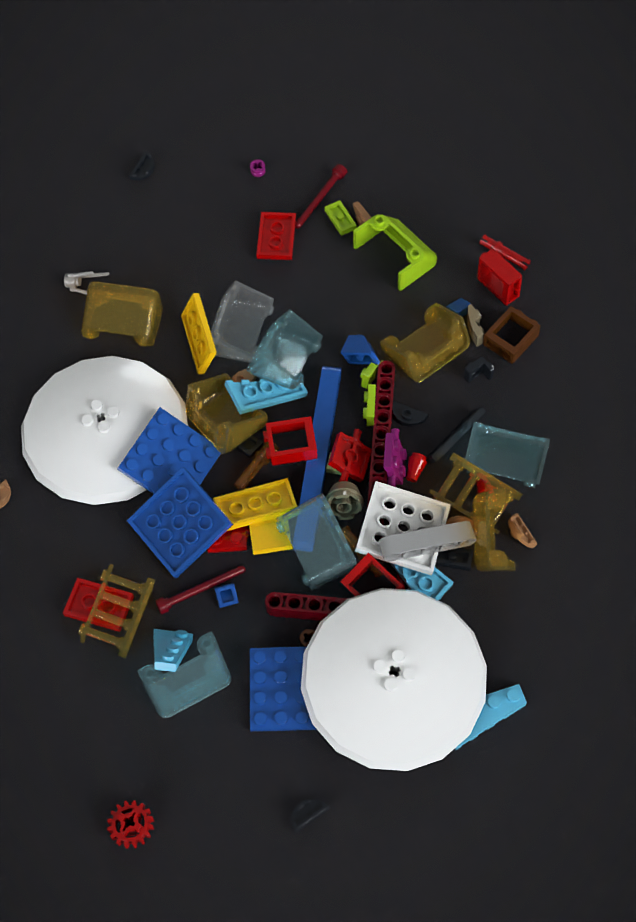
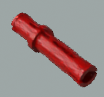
[479,234,531,270]

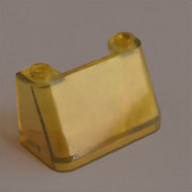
[81,282,163,346]
[380,303,470,382]
[186,373,268,454]
[473,488,515,572]

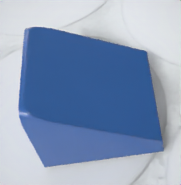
[446,298,471,320]
[214,582,239,608]

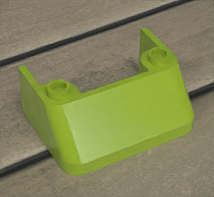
[353,214,437,291]

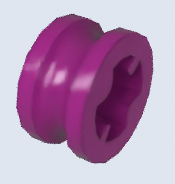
[250,159,266,177]

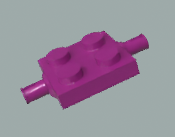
[383,428,407,487]

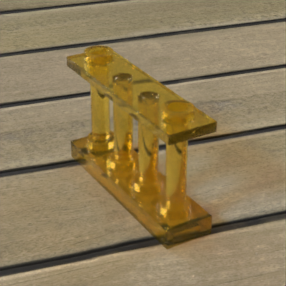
[429,452,523,535]
[78,564,155,658]

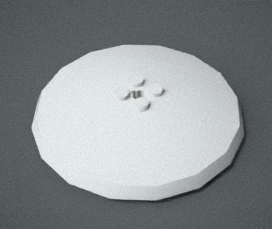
[21,356,188,505]
[301,588,487,771]

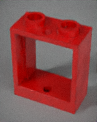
[477,248,523,306]
[263,416,318,466]
[340,553,405,596]

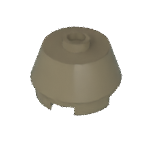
[325,481,364,520]

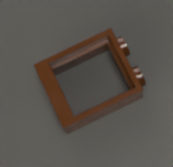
[483,306,541,364]

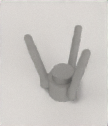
[64,271,109,298]

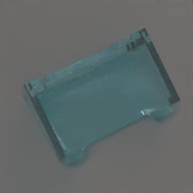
[247,309,323,390]
[463,422,550,488]
[276,494,357,590]
[137,631,231,718]

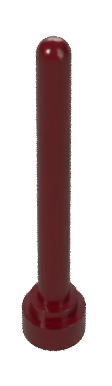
[295,164,347,229]
[155,566,246,615]

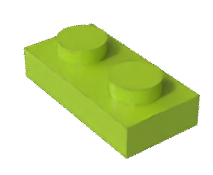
[325,200,357,236]
[363,384,376,426]

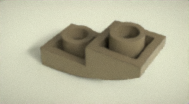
[467,304,485,347]

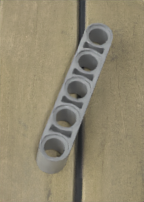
[378,521,477,562]

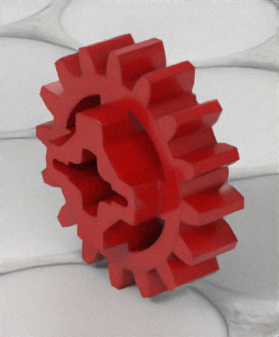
[107,800,154,849]

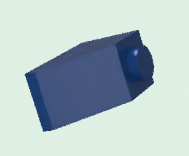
[340,335,380,365]

